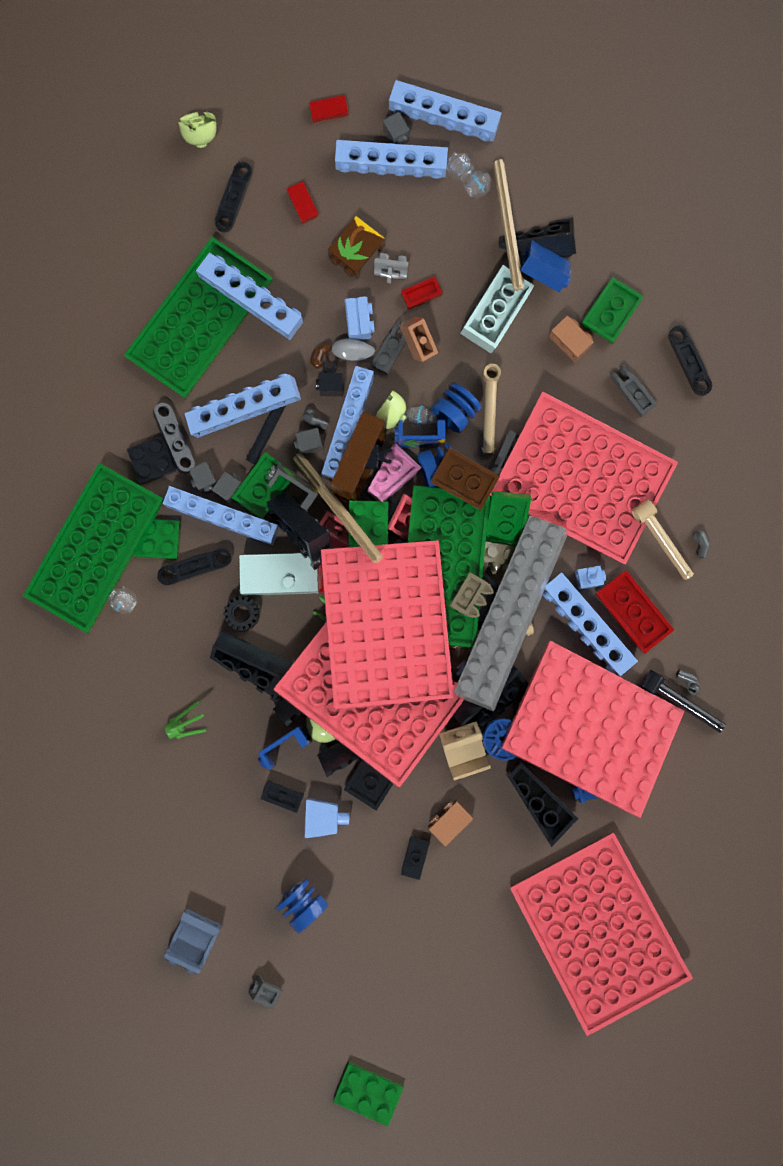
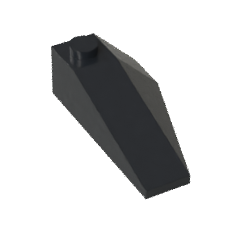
[498,217,576,257]

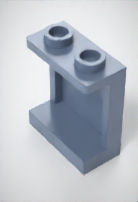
[163,909,222,974]

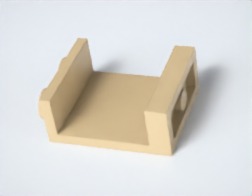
[439,722,491,781]

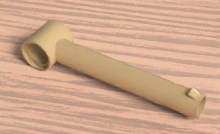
[481,364,501,455]
[631,499,694,580]

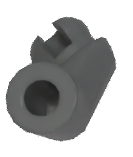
[303,408,328,430]
[692,531,710,559]
[676,669,700,695]

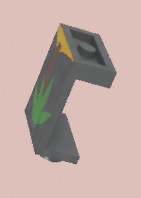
[266,462,318,510]

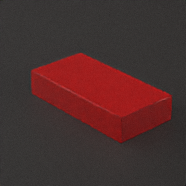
[309,95,349,123]
[286,181,319,224]
[401,276,442,310]

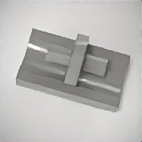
[374,253,408,284]

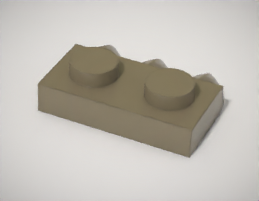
[483,542,516,574]
[449,573,493,618]

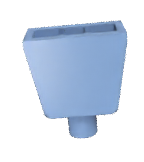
[305,798,350,838]

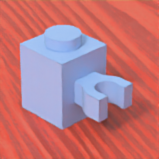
[575,566,606,590]

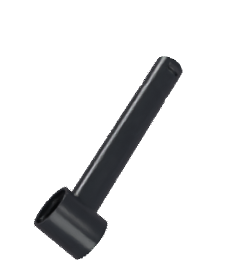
[246,388,286,465]
[640,670,726,733]

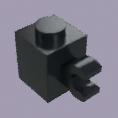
[316,362,343,396]
[364,442,393,470]

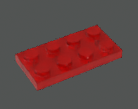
[595,570,674,654]

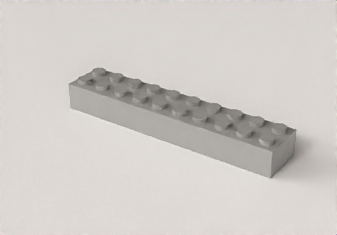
[454,516,567,711]

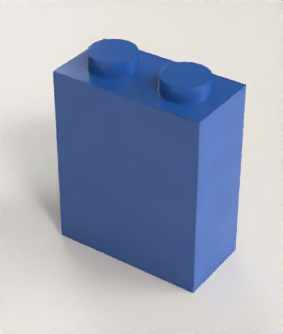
[520,240,571,293]

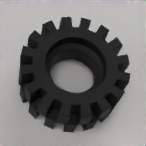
[223,596,260,631]

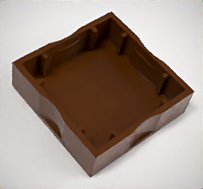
[331,411,386,504]

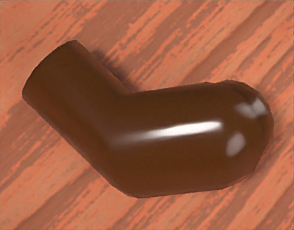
[310,342,331,369]

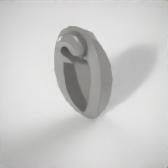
[332,339,375,361]

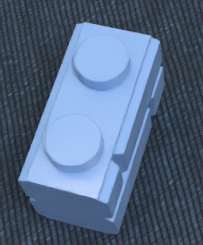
[345,297,375,340]

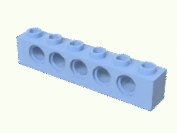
[389,80,501,142]
[335,140,448,179]
[196,253,303,340]
[322,366,374,480]
[184,374,301,438]
[163,486,280,546]
[543,573,638,676]

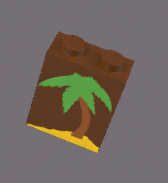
[328,216,385,279]

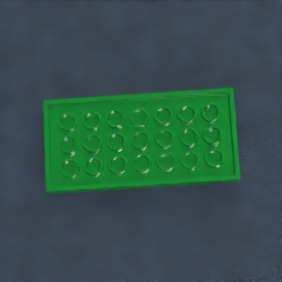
[124,237,273,399]
[23,463,164,633]
[407,486,490,648]

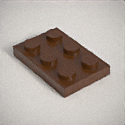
[429,447,500,510]

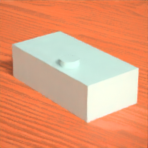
[460,265,534,353]
[240,553,318,596]

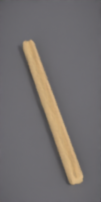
[493,159,524,291]
[293,453,383,563]

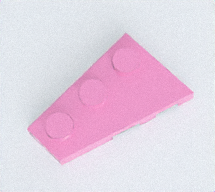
[367,442,421,502]

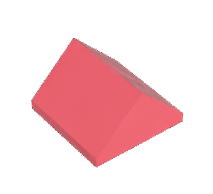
[388,494,412,542]

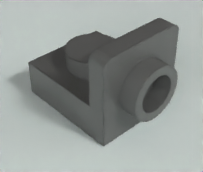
[248,975,283,1009]

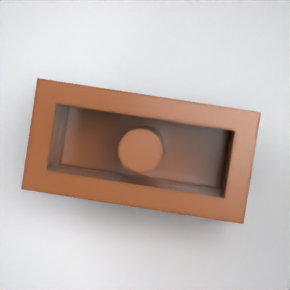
[549,315,594,363]
[399,317,438,362]
[428,800,473,847]

